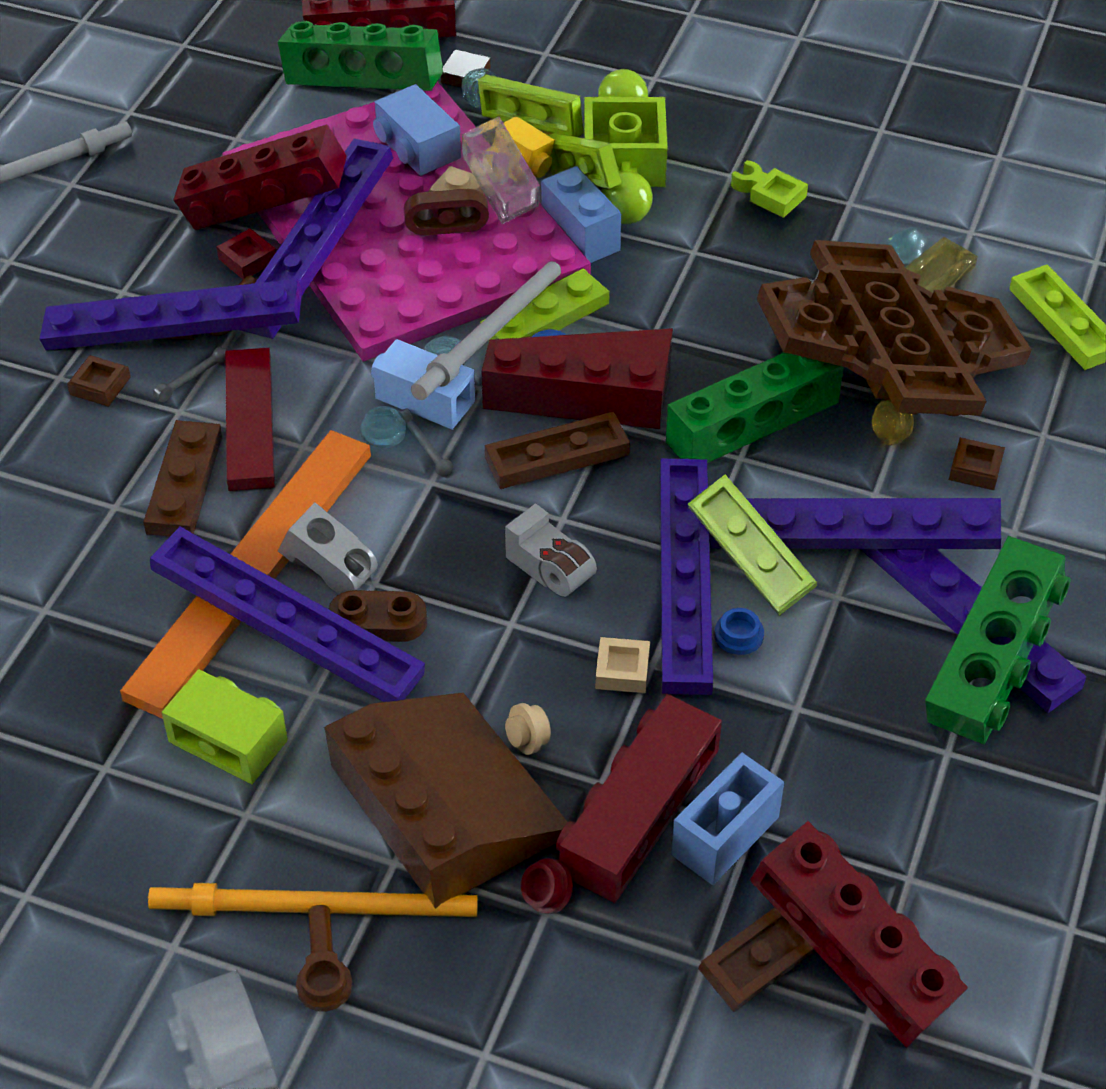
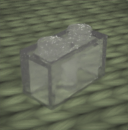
[462,116,540,224]
[167,970,279,1089]

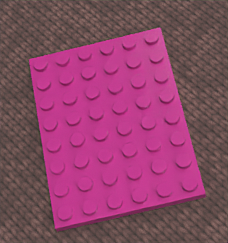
[222,81,591,362]

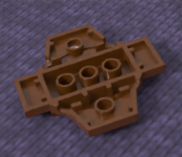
[757,240,1032,416]

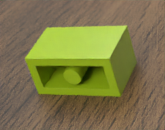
[162,669,288,785]

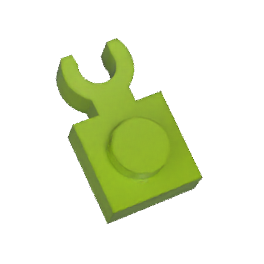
[731,160,808,218]

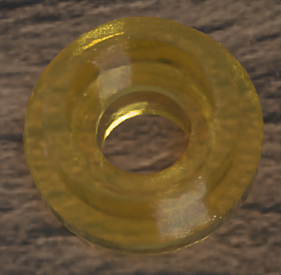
[872,400,914,445]

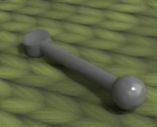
[153,347,227,402]
[397,408,453,477]

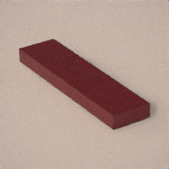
[225,347,275,491]

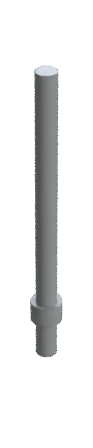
[0,121,133,184]
[411,261,561,400]

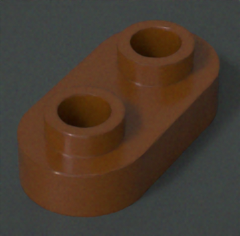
[404,189,489,236]
[328,590,427,642]

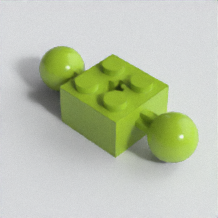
[584,69,668,224]

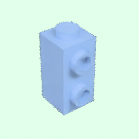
[371,339,475,430]

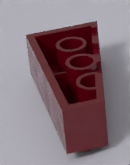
[481,328,673,429]

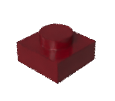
[217,228,276,279]

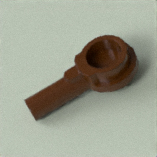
[296,905,353,1012]

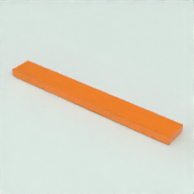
[120,430,371,719]

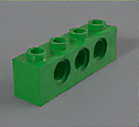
[278,21,443,91]
[665,352,844,463]
[925,536,1071,745]

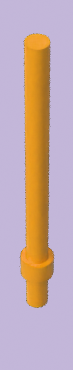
[148,883,478,917]

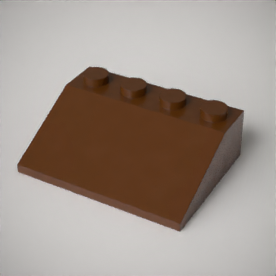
[324,692,568,909]

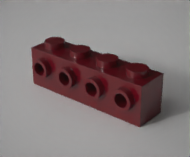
[302,0,456,38]
[173,124,347,230]
[556,694,722,903]
[750,821,968,1048]

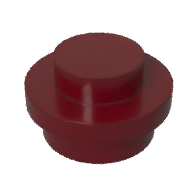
[521,858,573,914]

